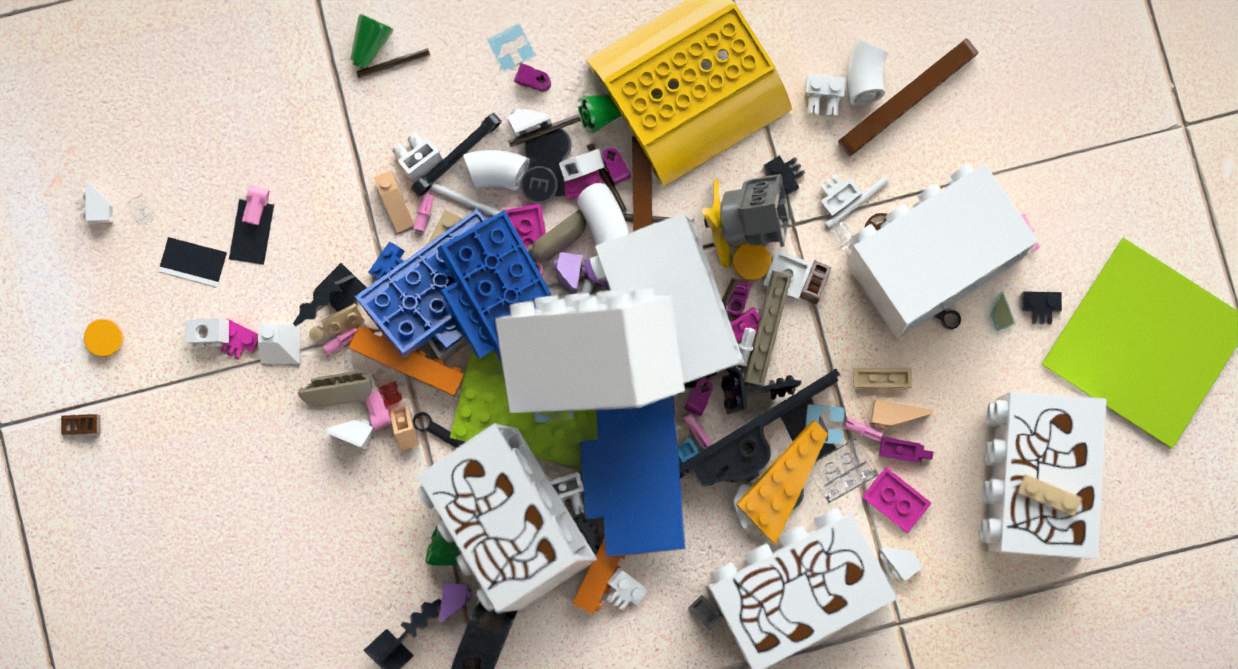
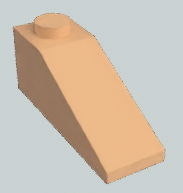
[373,170,414,233]
[870,399,933,429]

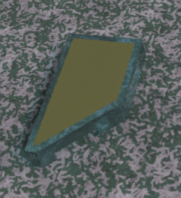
[990,291,1016,331]

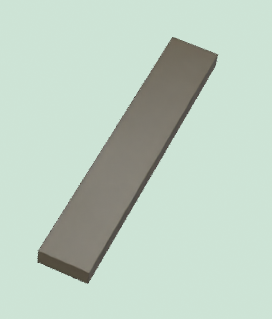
[744,270,792,386]

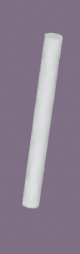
[825,177,889,229]
[431,183,500,216]

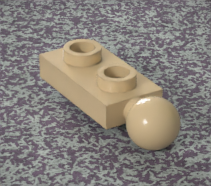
[309,304,364,341]

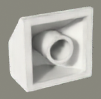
[508,109,552,137]
[258,323,301,364]
[325,419,375,450]

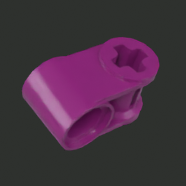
[514,63,552,92]
[602,147,632,186]
[727,282,751,317]
[683,379,713,417]

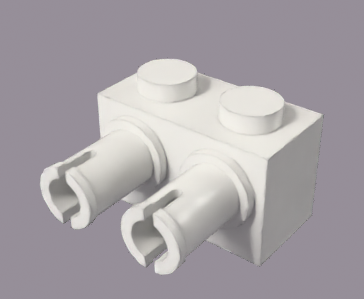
[804,74,846,118]
[392,132,443,184]
[550,472,585,515]

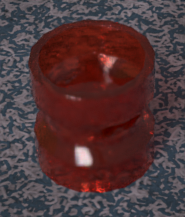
[378,381,403,406]

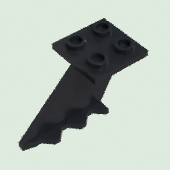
[293,263,367,327]
[721,371,802,415]
[363,599,442,669]

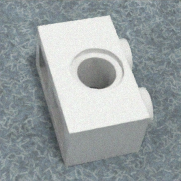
[185,318,229,348]

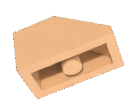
[390,405,419,451]

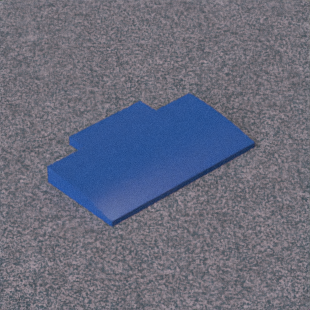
[355,209,487,359]
[437,210,552,365]
[580,394,686,557]

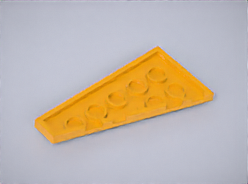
[735,420,828,545]

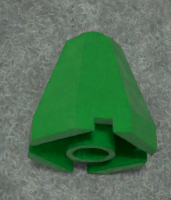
[425,525,462,566]

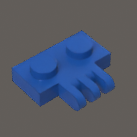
[368,241,405,280]

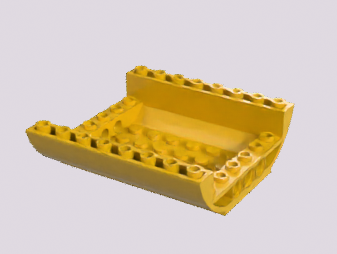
[585,0,792,187]

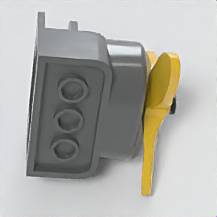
[702,174,790,268]

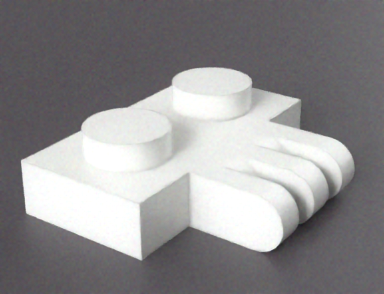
[820,174,862,217]
[607,568,648,610]

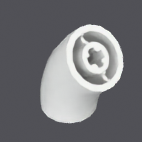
[847,39,888,106]
[463,150,529,191]
[577,183,629,246]

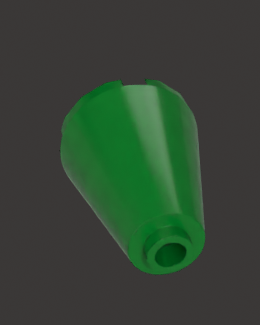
[350,14,394,69]
[578,94,622,134]

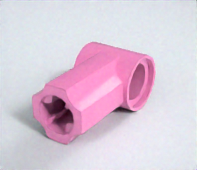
[242,185,270,226]
[365,390,392,432]

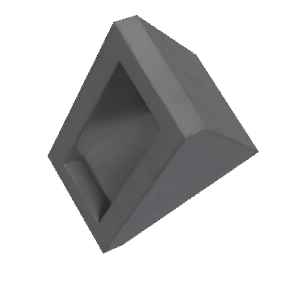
[688,595,723,631]

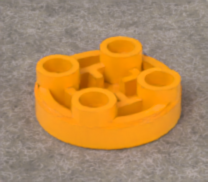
[733,243,771,281]
[84,318,125,358]

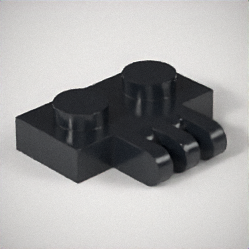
[763,155,805,196]
[1022,291,1062,325]

